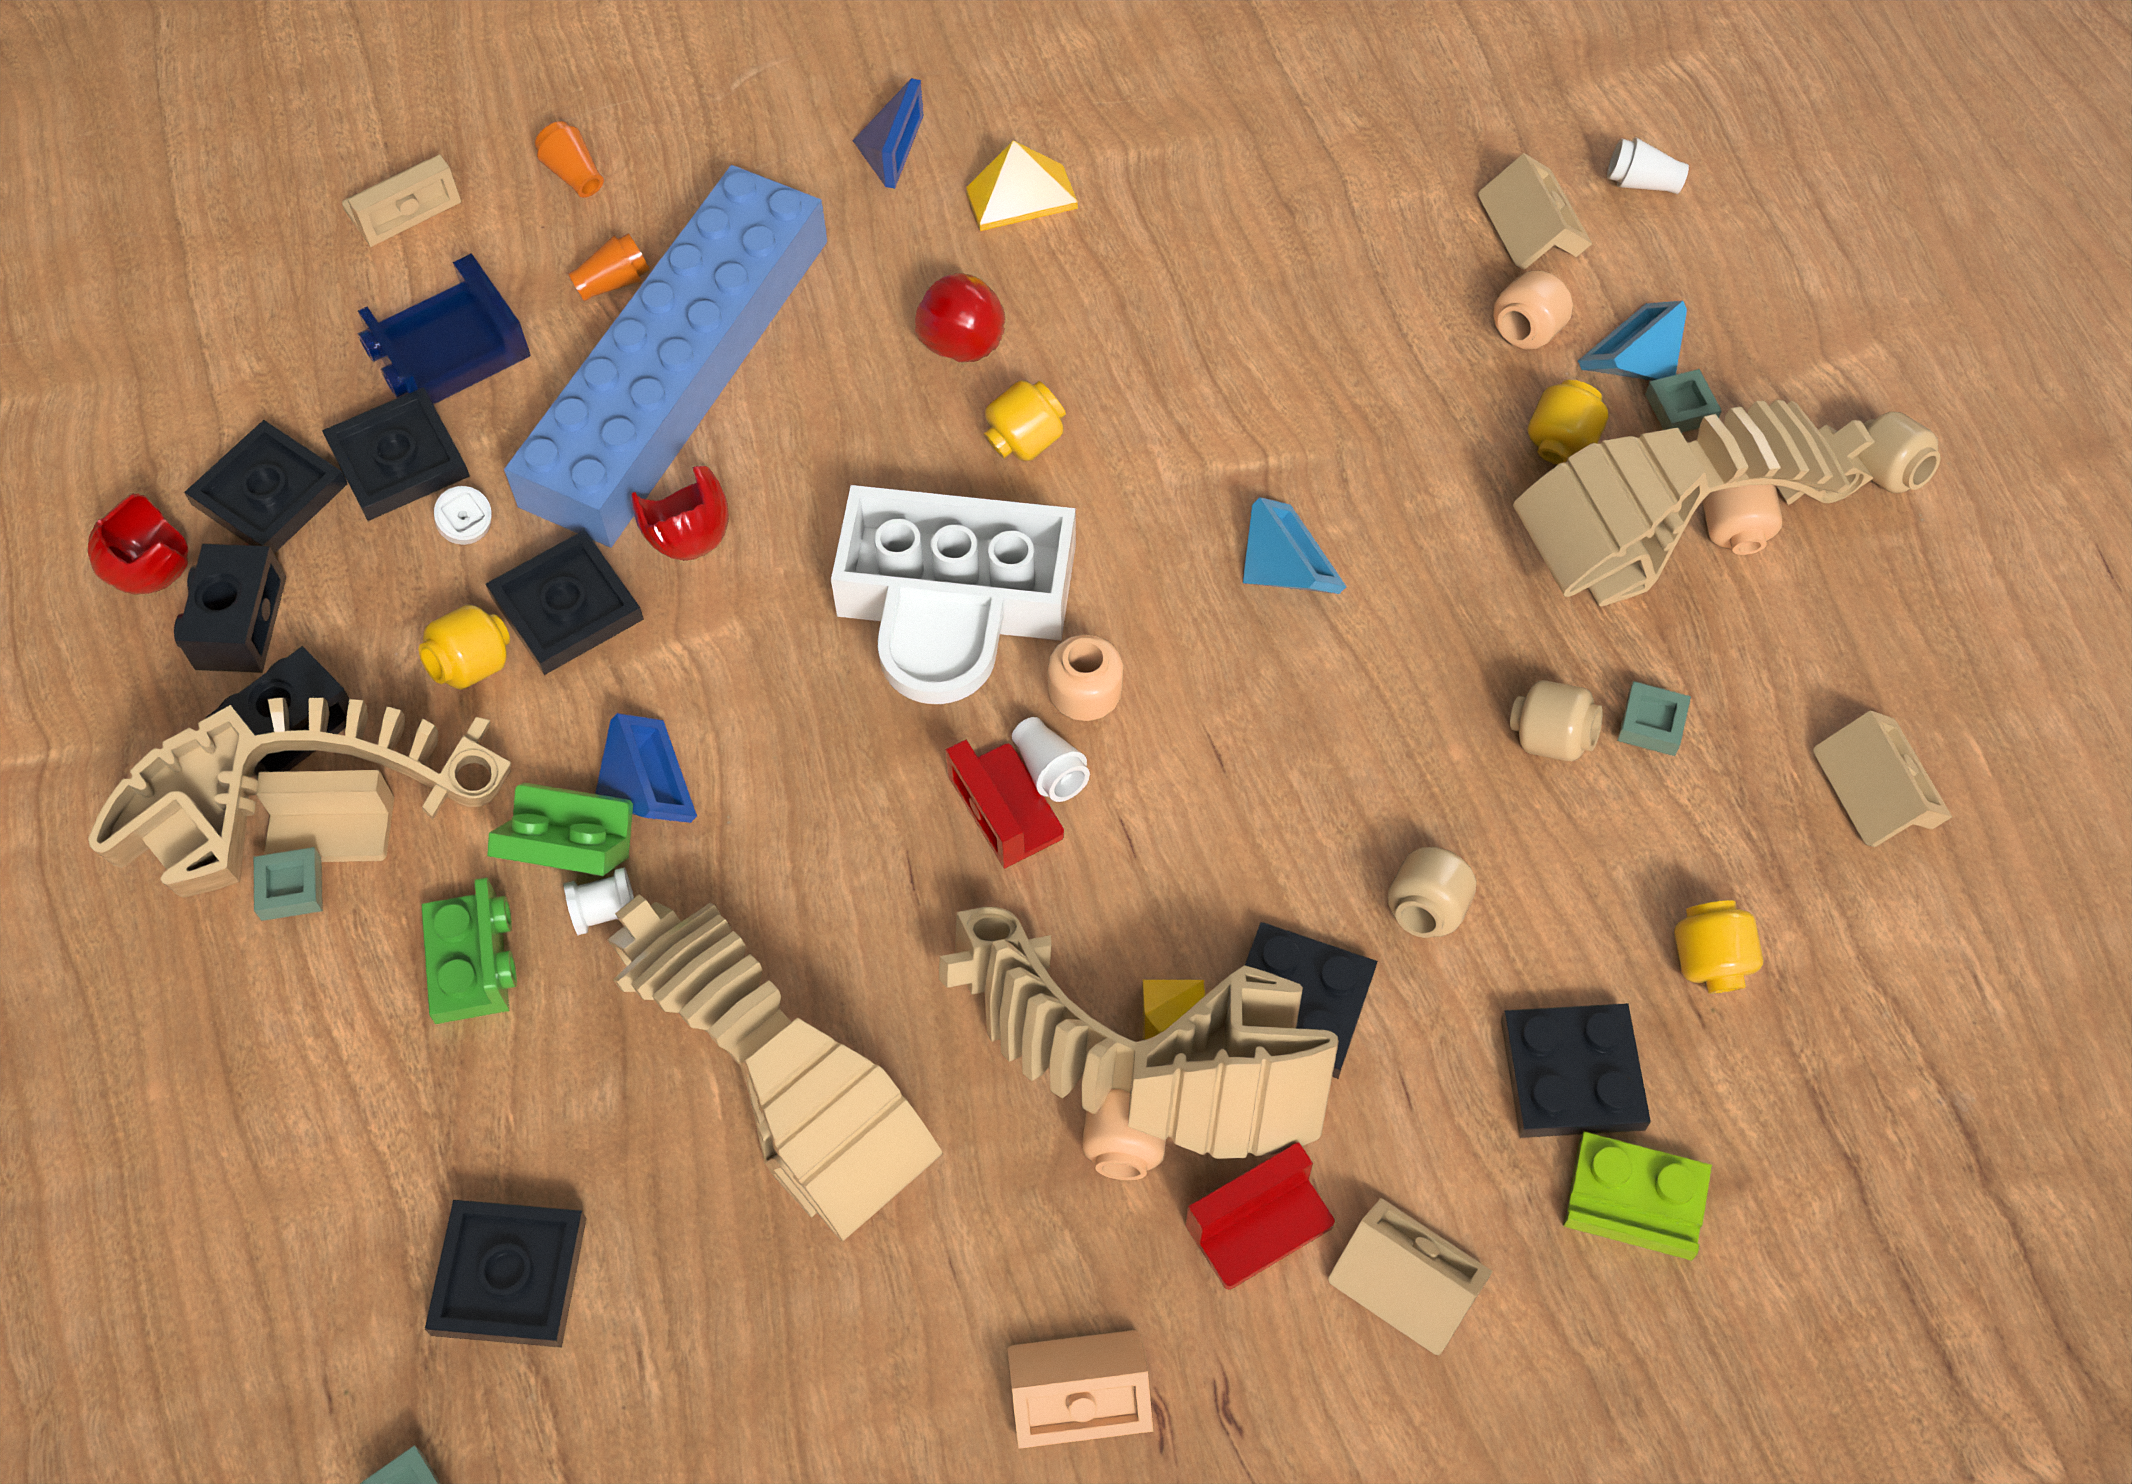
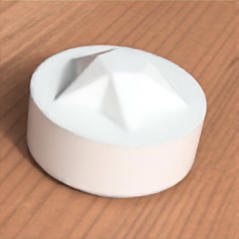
[434,486,491,545]

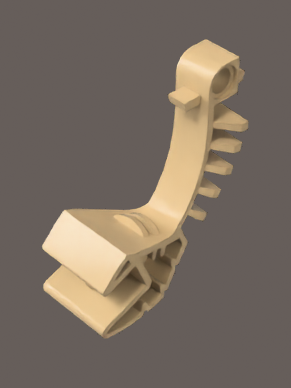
[1513,400,1875,607]
[88,698,511,898]
[607,894,943,1241]
[939,907,1339,1159]

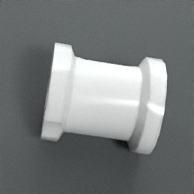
[564,867,634,935]

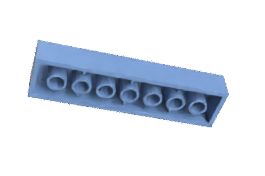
[504,165,828,548]

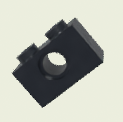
[174,544,287,673]
[206,646,350,781]

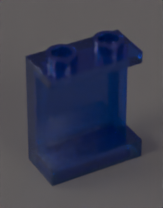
[357,253,531,405]

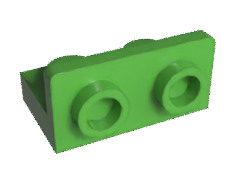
[487,783,633,876]
[422,877,517,1024]

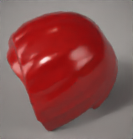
[915,273,1005,363]
[630,466,729,561]
[87,493,188,595]

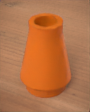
[535,121,604,198]
[568,233,650,302]

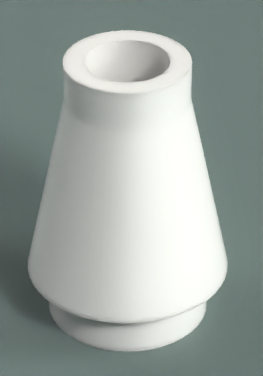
[1607,137,1689,194]
[1012,717,1090,802]

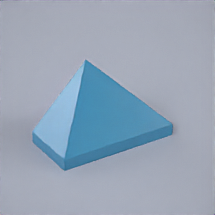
[1578,301,1687,381]
[1243,497,1347,594]

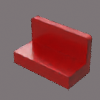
[945,739,1064,869]
[1186,1142,1335,1290]

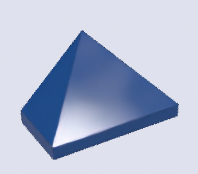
[853,78,924,189]
[595,713,697,823]

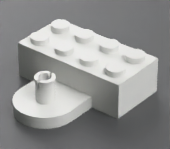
[831,485,1076,704]

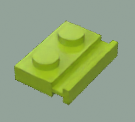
[1563,1132,1712,1261]

